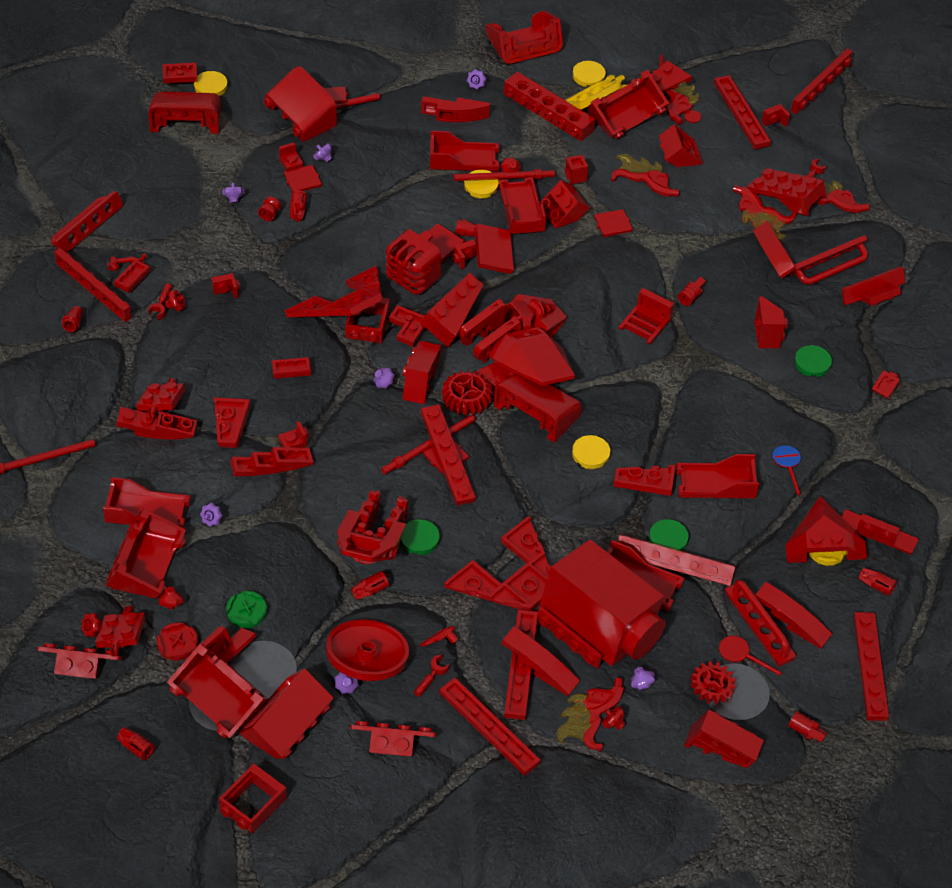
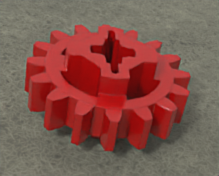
[691,661,736,705]

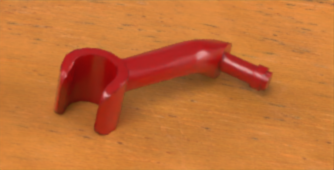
[107,253,147,271]

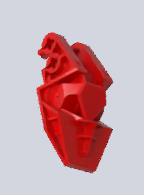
[458,294,567,363]
[337,491,409,564]

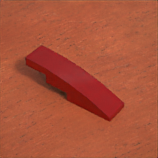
[753,221,796,279]
[230,447,313,477]
[755,582,832,649]
[502,627,580,696]

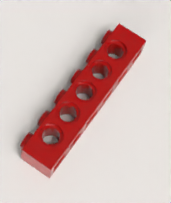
[504,72,595,141]

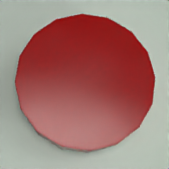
[157,623,198,661]

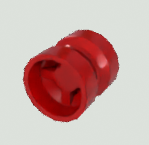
[258,197,281,221]

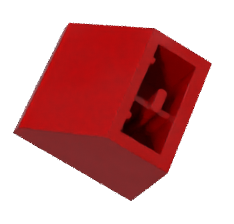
[540,180,590,228]

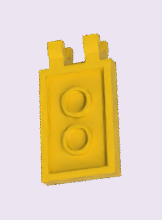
[565,75,626,109]

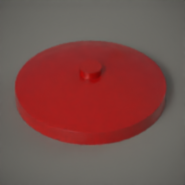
[326,619,409,681]

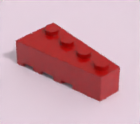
[421,273,483,348]

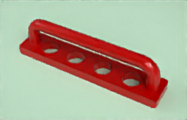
[51,191,123,252]
[789,235,868,285]
[725,580,796,666]

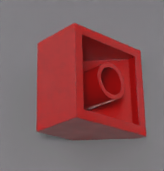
[659,124,703,167]
[754,297,787,348]

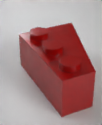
[402,341,441,404]
[684,710,764,768]

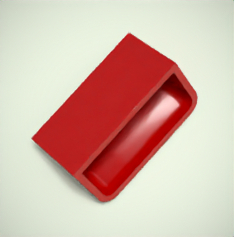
[239,668,333,759]

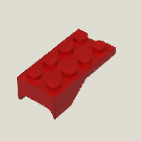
[430,131,499,172]
[747,168,827,216]
[499,177,546,234]
[676,454,759,498]
[103,477,191,528]
[607,540,684,611]

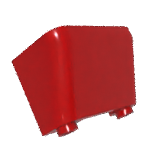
[485,10,563,64]
[264,66,337,142]
[587,70,669,140]
[148,92,221,134]
[494,374,582,443]
[105,508,186,599]
[167,644,268,739]

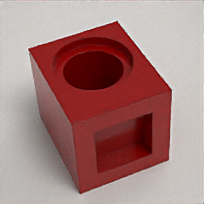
[565,155,588,185]

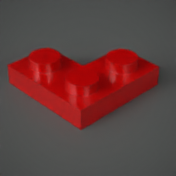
[389,305,426,347]

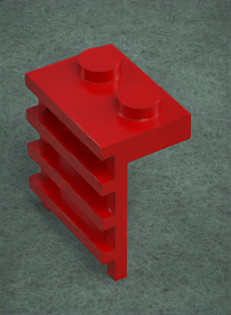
[618,288,674,345]

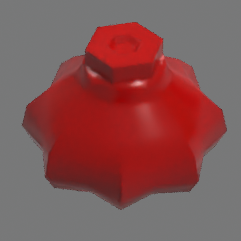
[500,157,521,172]
[166,290,186,311]
[158,587,183,610]
[81,613,102,637]
[602,706,625,730]

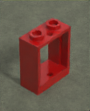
[345,298,390,343]
[219,763,287,834]

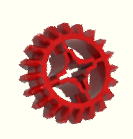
[442,370,493,417]

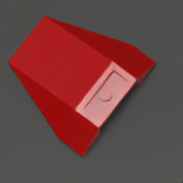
[489,327,575,386]

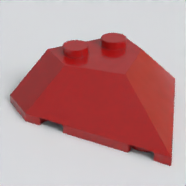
[786,496,867,563]

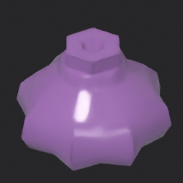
[466,69,487,90]
[313,143,332,162]
[222,183,245,203]
[373,367,395,389]
[200,503,223,527]
[631,667,655,690]
[334,672,359,694]

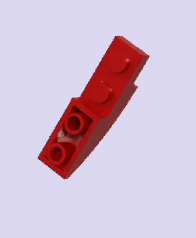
[421,96,490,122]
[116,407,197,440]

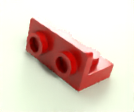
[162,63,197,83]

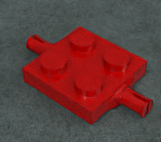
[136,378,186,418]
[95,606,146,657]

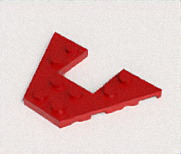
[284,266,383,317]
[444,516,551,611]

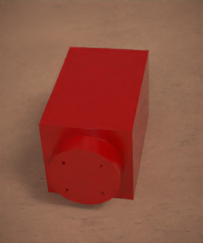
[539,539,665,666]

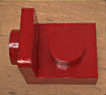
[761,104,790,127]
[279,142,303,171]
[452,240,476,269]
[211,273,240,298]
[872,370,900,400]
[278,421,309,448]

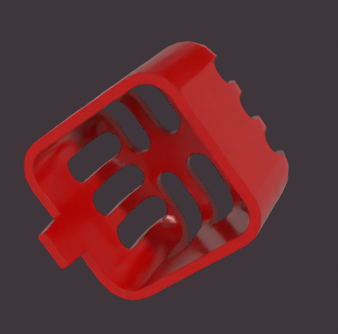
[386,229,441,295]

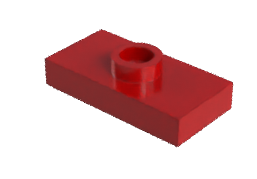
[114,259,151,293]
[272,357,311,379]

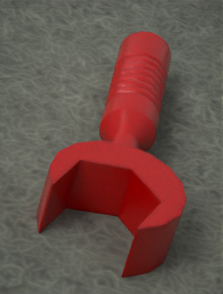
[806,159,826,177]
[148,283,172,320]
[414,655,449,697]

